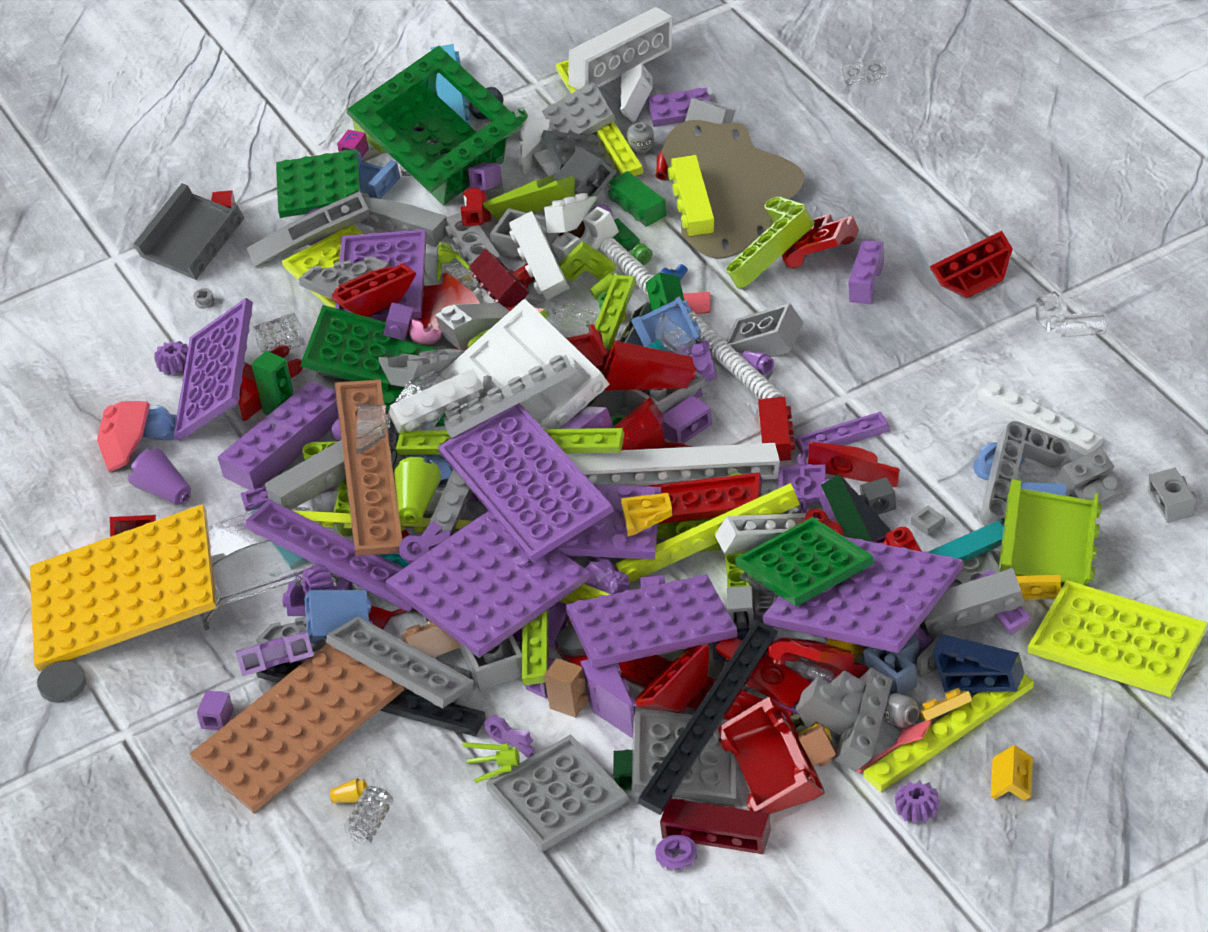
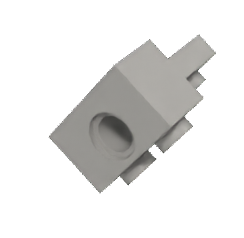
[1056,447,1125,504]

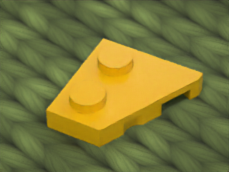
[621,493,672,537]

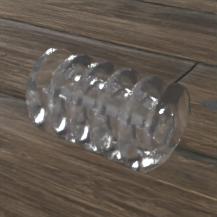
[344,786,393,845]

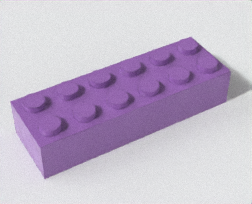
[217,380,339,490]

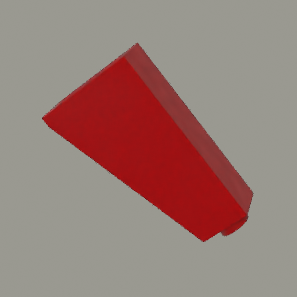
[602,341,697,391]

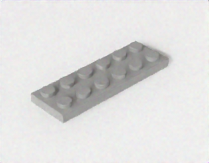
[443,354,576,438]
[326,616,474,708]

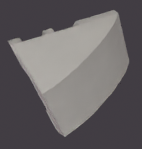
[378,348,466,387]

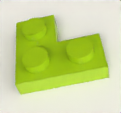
[558,242,616,282]

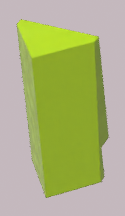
[483,175,575,221]

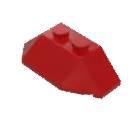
[930,230,1013,298]
[331,263,416,317]
[613,397,665,451]
[635,644,710,713]

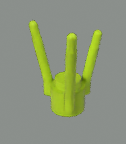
[436,242,471,282]
[462,742,520,783]

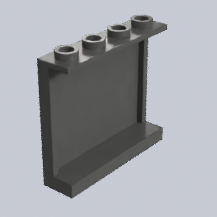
[133,183,245,280]

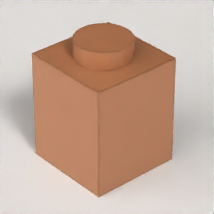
[799,724,836,767]

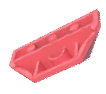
[97,401,150,472]

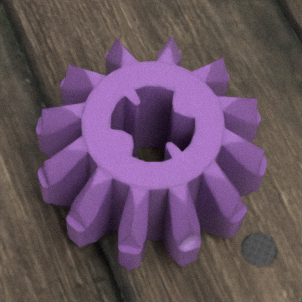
[154,340,188,375]
[301,565,335,596]
[895,779,940,824]

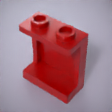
[566,324,610,371]

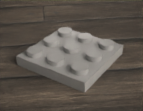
[542,81,616,136]

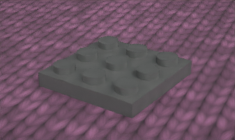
[541,130,618,178]

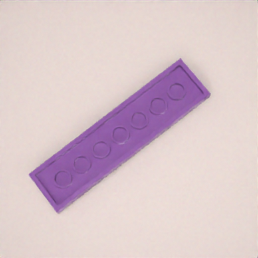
[244,499,413,612]

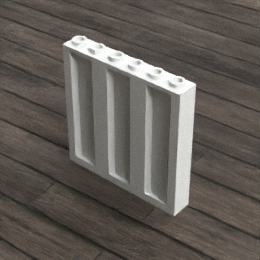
[423,299,609,429]

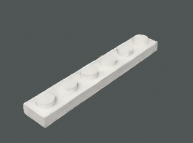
[977,380,1102,455]

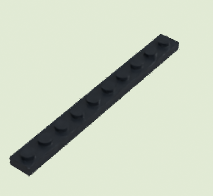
[638,620,778,815]
[256,661,486,737]

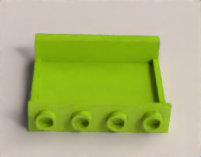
[998,479,1102,586]

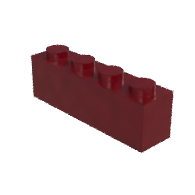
[469,248,530,307]
[660,798,771,854]

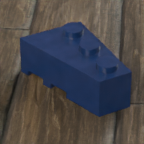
[933,634,1025,693]

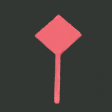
[683,292,710,314]
[857,720,932,774]

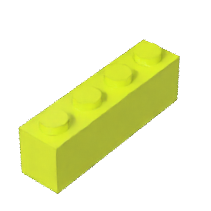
[668,155,714,236]

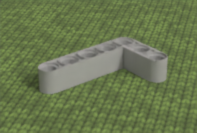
[980,421,1070,526]

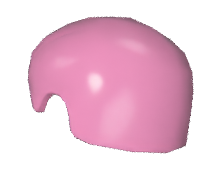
[409,319,442,346]

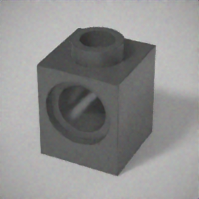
[859,477,896,515]

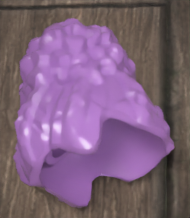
[584,557,630,595]

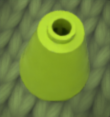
[394,457,442,523]

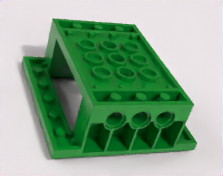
[347,45,523,206]

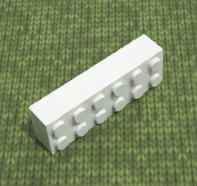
[569,7,673,90]

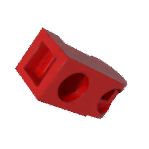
[461,188,484,226]

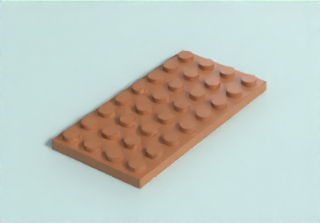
[190,643,405,814]

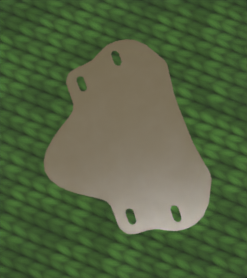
[662,120,804,258]

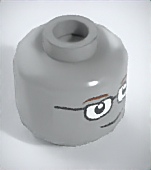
[627,122,655,154]
[883,693,920,729]

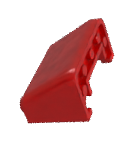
[717,697,825,815]

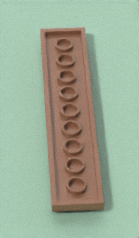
[335,380,402,556]

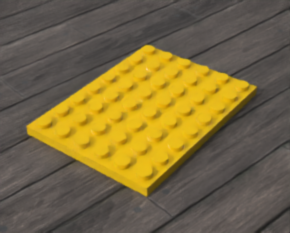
[30,504,217,671]

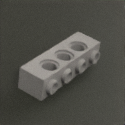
[444,212,501,274]
[834,668,893,772]

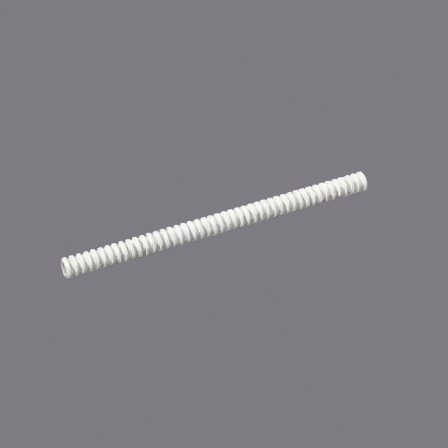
[600,238,784,399]

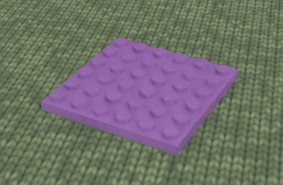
[386,510,590,658]
[763,537,964,653]

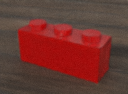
[758,397,795,461]

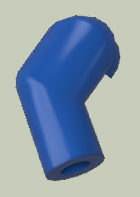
[661,264,688,280]

